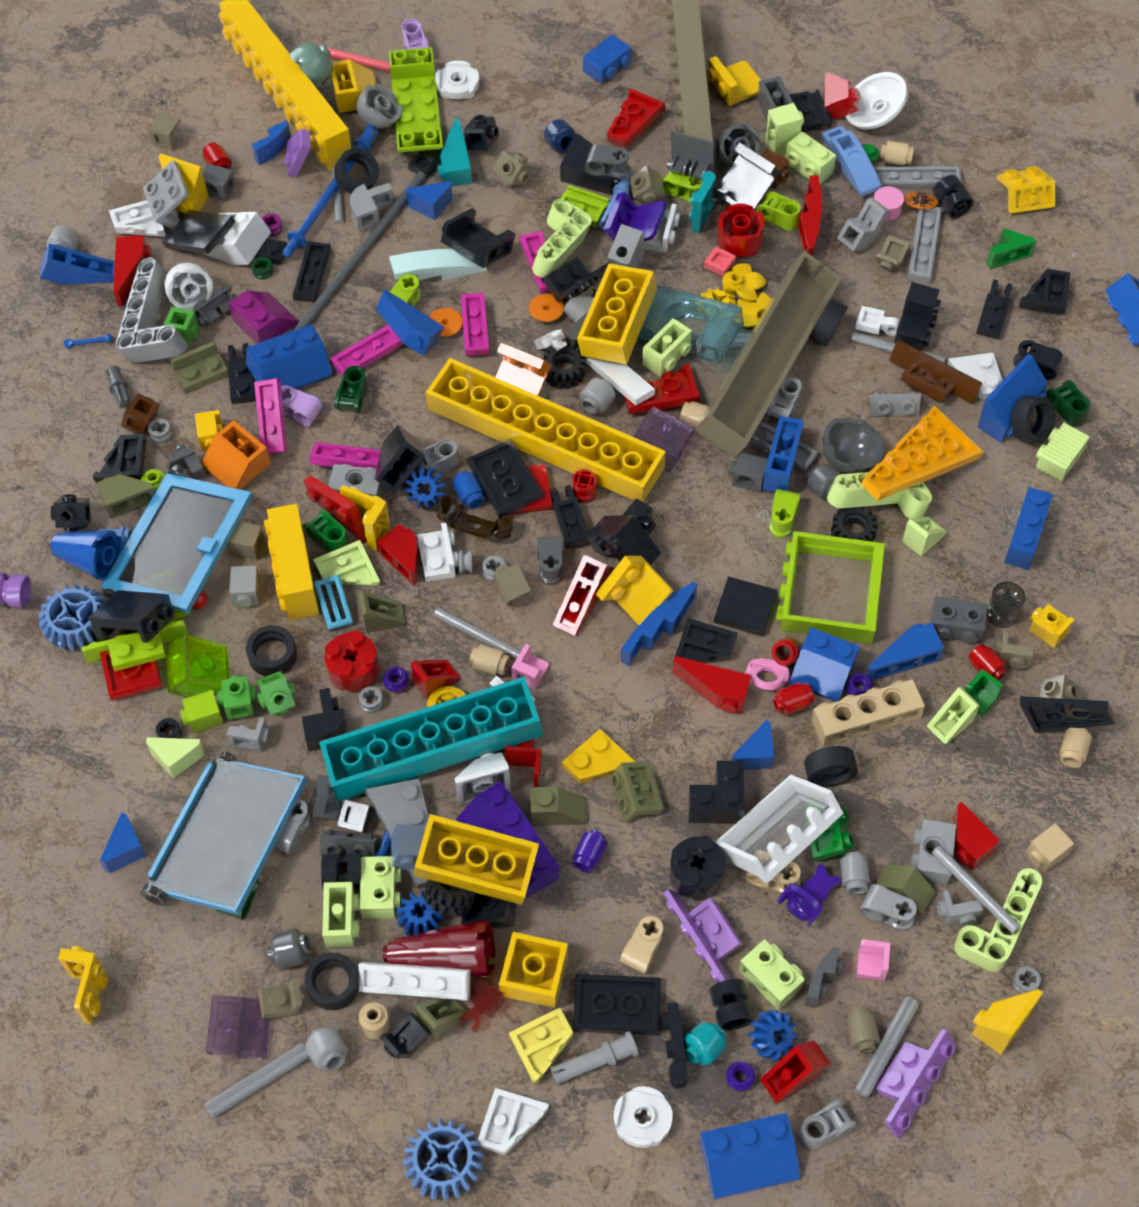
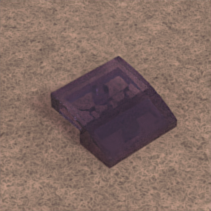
[634,406,695,473]
[206,995,271,1060]

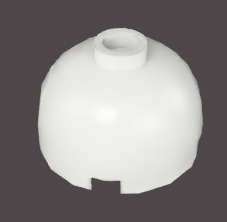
[164,262,213,311]

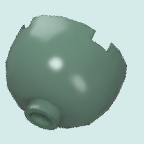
[289,42,333,87]

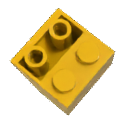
[330,59,376,113]

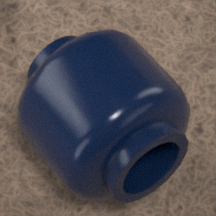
[544,119,576,153]

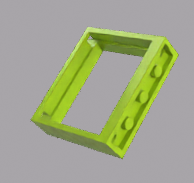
[776,531,885,644]

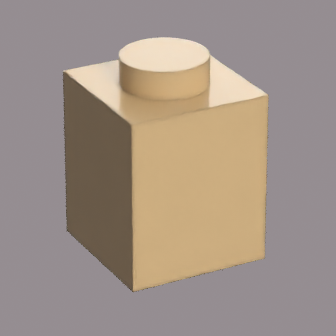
[1026,823,1074,872]

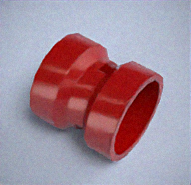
[572,469,597,504]

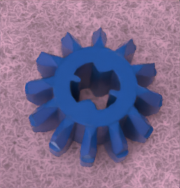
[404,466,447,509]
[396,890,444,936]
[748,1010,798,1061]

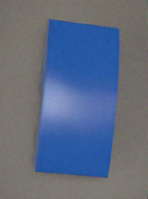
[252,120,291,165]

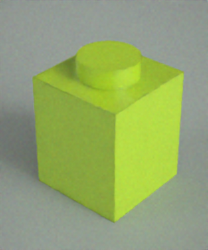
[180,690,224,733]

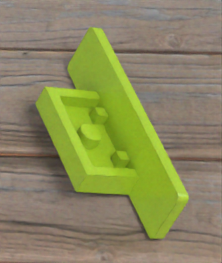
[82,620,189,671]

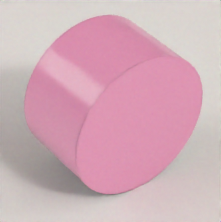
[874,186,904,221]

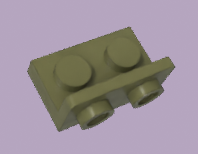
[171,342,229,394]
[610,762,664,822]

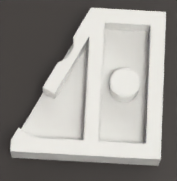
[109,200,166,237]
[947,353,1002,400]
[478,1088,549,1155]

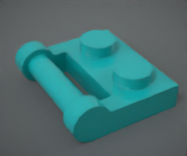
[689,171,716,233]

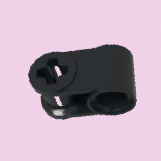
[1013,340,1063,380]

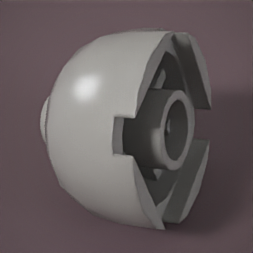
[357,84,402,130]

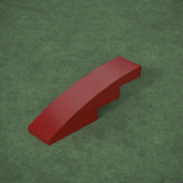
[798,175,822,257]

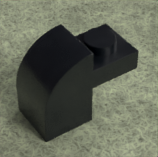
[302,688,347,752]

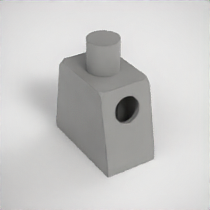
[607,224,645,268]

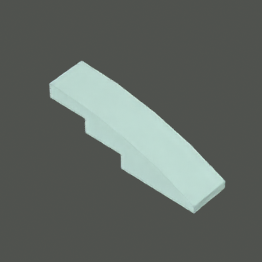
[389,249,487,281]

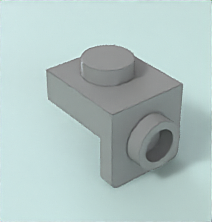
[936,890,983,927]

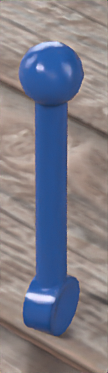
[64,334,113,349]

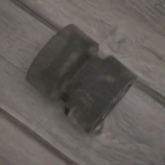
[986,581,1026,628]

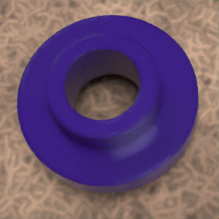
[383,667,409,692]
[846,673,873,696]
[726,1062,755,1091]

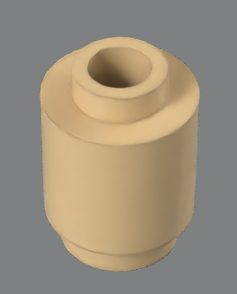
[880,140,914,166]
[680,401,708,428]
[469,644,510,676]
[1059,728,1092,768]
[359,1002,390,1039]

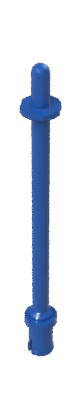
[283,125,379,258]

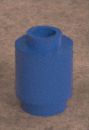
[452,471,485,509]

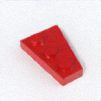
[607,88,666,148]
[624,363,700,414]
[303,475,367,544]

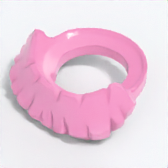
[745,658,790,690]

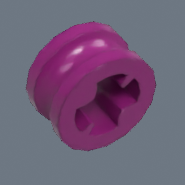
[261,213,283,237]

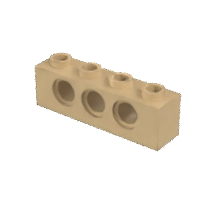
[811,679,925,747]

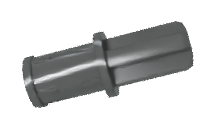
[105,366,131,408]

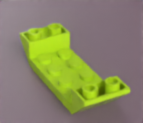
[389,47,443,152]

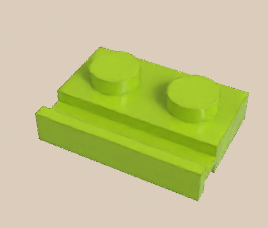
[560,185,610,228]

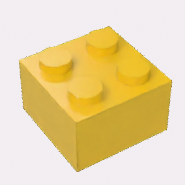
[499,932,568,1008]

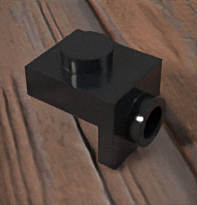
[380,1012,432,1059]

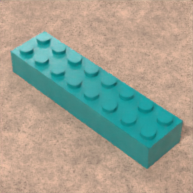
[319,676,544,802]

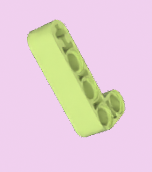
[532,199,592,278]
[827,472,932,519]
[954,868,1042,972]

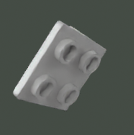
[143,160,189,230]

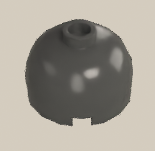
[715,124,761,168]

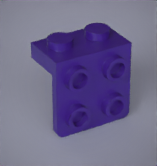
[603,192,667,241]

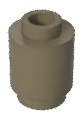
[846,1007,881,1053]

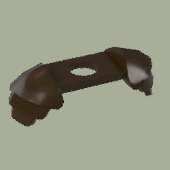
[437,496,513,541]

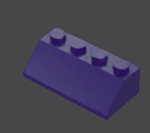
[456,781,560,900]

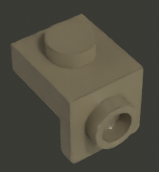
[876,235,911,271]
[994,630,1034,669]

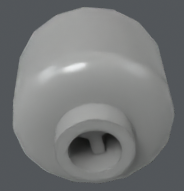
[47,225,80,251]
[580,378,615,414]
[305,1027,348,1071]

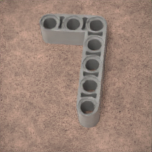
[116,258,187,363]

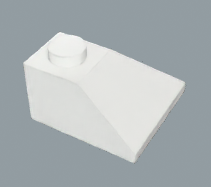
[455,753,511,806]

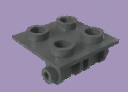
[666,131,715,179]

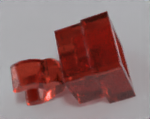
[460,979,505,1033]

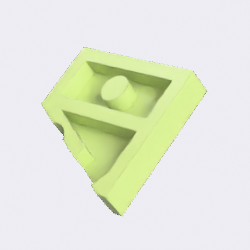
[313,540,380,586]

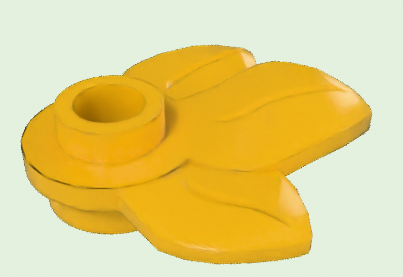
[722,263,767,301]
[733,293,771,328]

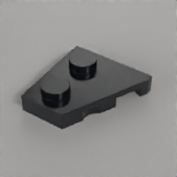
[675,618,738,663]

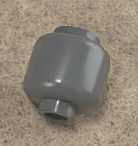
[808,464,841,501]
[268,928,312,969]

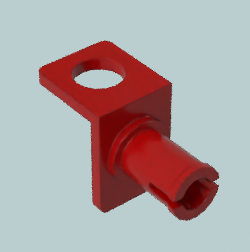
[505,739,541,787]

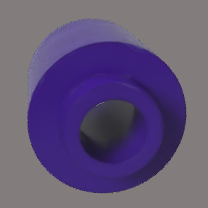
[572,830,608,873]

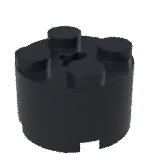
[669,836,726,901]

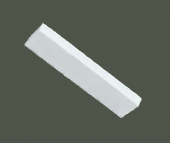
[585,357,655,405]
[359,962,470,1000]

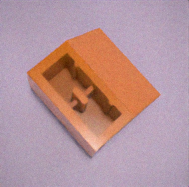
[201,420,271,490]

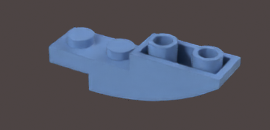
[822,125,882,196]

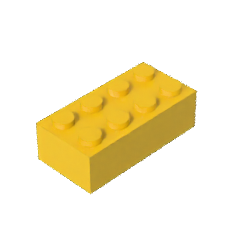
[577,264,657,365]
[264,504,319,621]
[413,814,539,905]

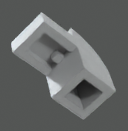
[350,183,394,231]
[837,198,890,251]

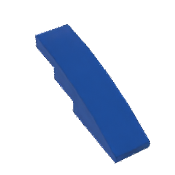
[621,582,698,666]

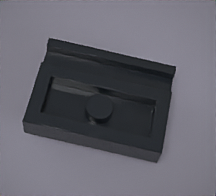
[789,89,832,132]

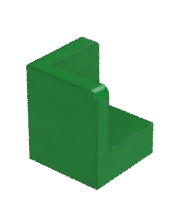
[965,669,1003,716]

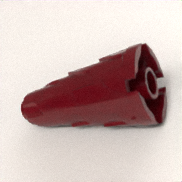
[383,920,495,978]

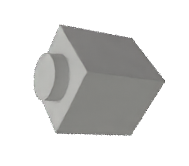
[230,566,260,607]

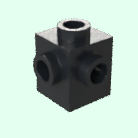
[464,114,499,150]
[51,494,91,532]

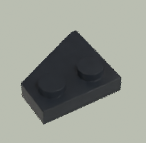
[1019,269,1070,314]
[93,433,147,483]

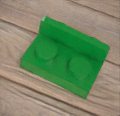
[804,803,854,861]

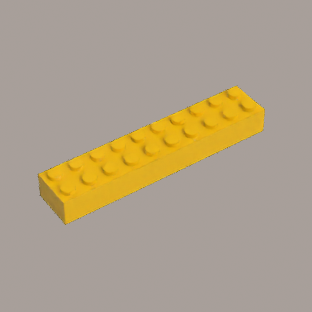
[219,0,351,171]
[425,358,666,502]

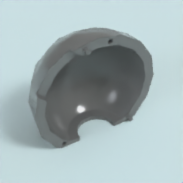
[822,418,884,474]

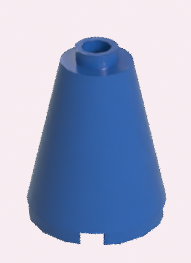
[50,530,124,581]

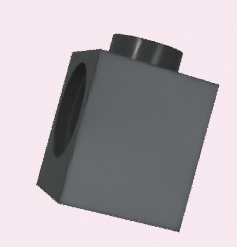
[203,164,236,202]
[729,452,768,493]

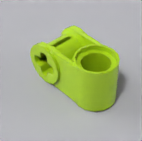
[662,170,702,203]
[756,191,801,231]
[390,274,421,307]
[769,489,801,538]

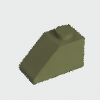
[96,474,155,519]
[531,787,586,826]

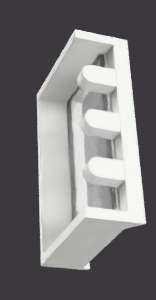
[715,775,843,884]

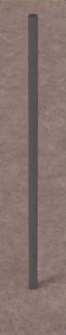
[255,171,426,381]

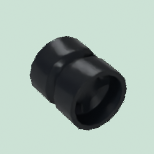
[932,175,974,219]
[321,853,363,889]
[709,979,755,1031]

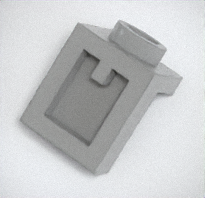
[227,717,271,752]

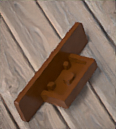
[889,340,982,404]

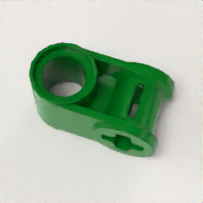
[303,509,349,553]

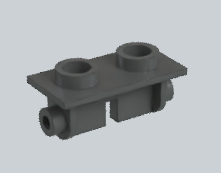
[193,285,238,327]
[320,829,378,857]

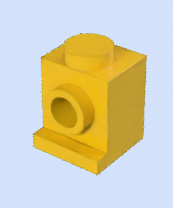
[195,410,223,451]
[1029,604,1075,648]

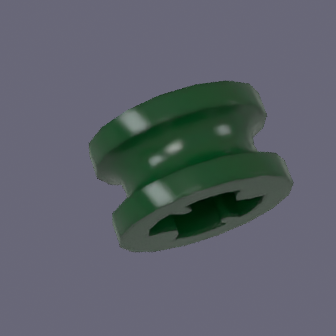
[251,257,274,280]

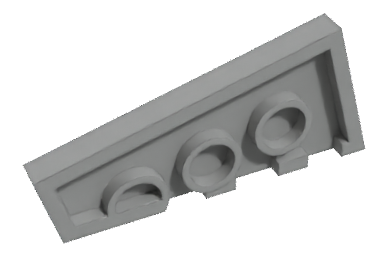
[365,779,429,888]

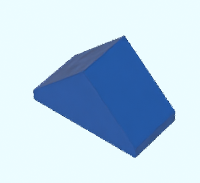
[406,181,453,220]
[731,720,774,770]
[100,812,146,873]

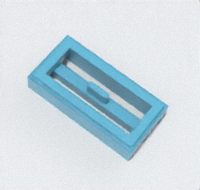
[314,575,353,631]

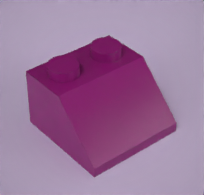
[229,290,298,344]

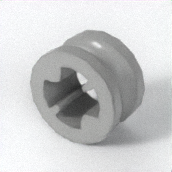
[148,418,172,443]
[459,550,473,573]
[482,556,505,582]
[359,687,383,713]
[1013,967,1041,994]

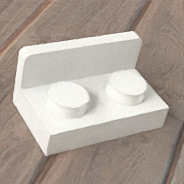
[644,204,680,253]
[417,523,459,582]

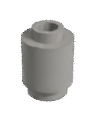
[840,852,870,895]

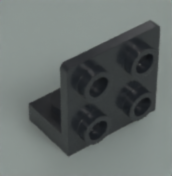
[542,257,610,303]

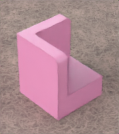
[511,644,549,690]
[856,940,890,981]

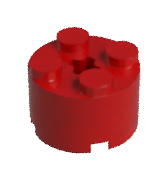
[717,203,765,257]
[324,630,380,693]

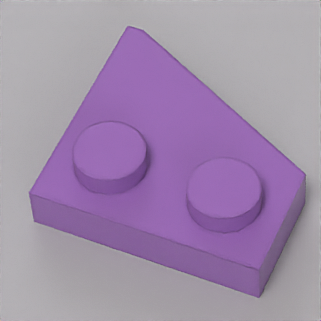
[285,129,311,177]

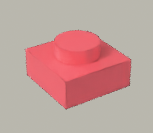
[704,247,736,277]

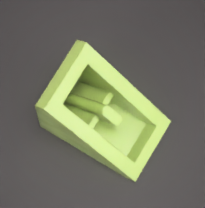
[902,517,947,557]
[927,687,980,744]
[146,737,204,779]

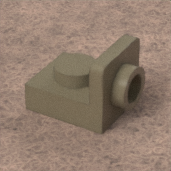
[258,979,304,1019]

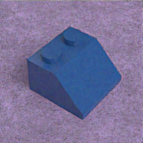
[789,627,860,702]

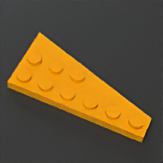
[861,405,984,501]

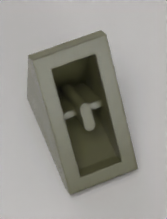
[359,591,406,633]
[875,864,936,916]
[415,998,470,1042]

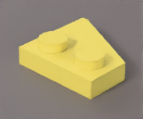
[509,1008,573,1084]

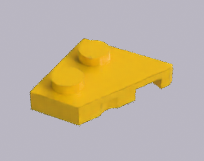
[561,729,635,784]

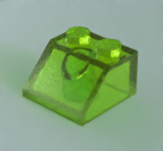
[166,633,229,698]

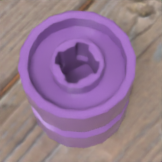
[0,572,31,608]

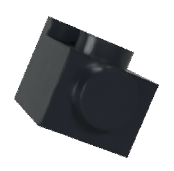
[623,498,656,536]

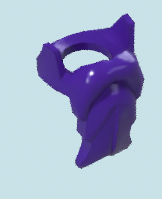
[777,864,841,927]

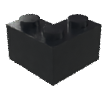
[894,282,942,351]
[586,515,661,565]
[688,760,745,824]

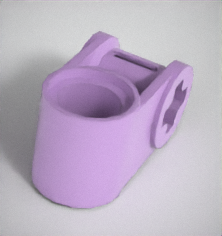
[402,19,429,50]
[281,385,323,426]

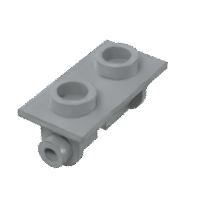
[869,392,921,416]

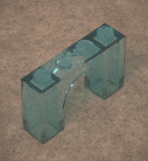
[636,284,744,364]

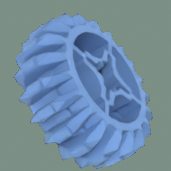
[38,584,105,651]
[403,1118,483,1201]

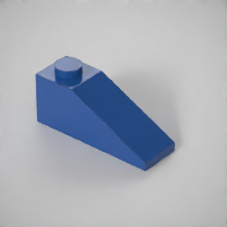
[40,243,115,284]
[376,289,444,356]
[763,416,804,492]
[867,622,944,681]

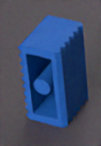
[583,34,632,84]

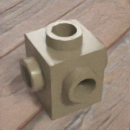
[492,150,534,187]
[1039,675,1080,699]

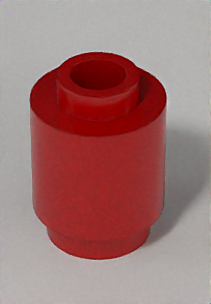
[202,142,232,169]
[771,637,802,666]
[968,644,1007,681]
[773,683,814,716]

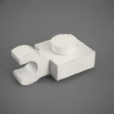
[855,306,900,336]
[534,329,567,351]

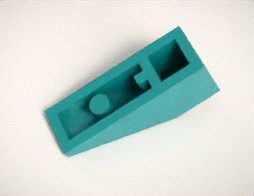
[437,118,472,187]

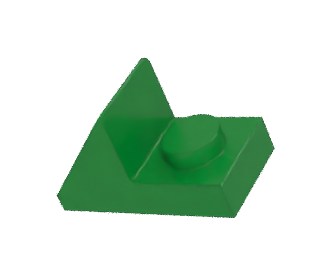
[986,228,1036,269]

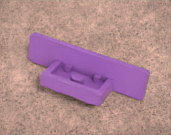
[664,889,743,983]
[876,1028,956,1138]

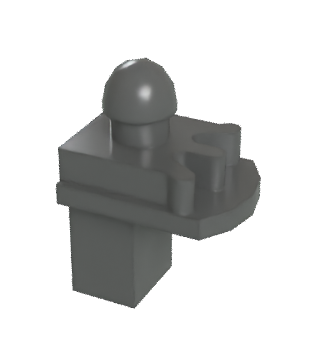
[167,444,206,480]

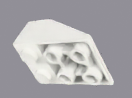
[201,212,271,265]

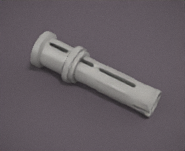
[550,1031,639,1085]

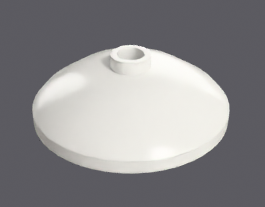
[846,72,908,130]

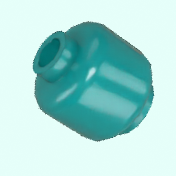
[683,1022,726,1066]

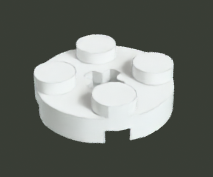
[435,61,479,99]
[614,1086,673,1148]

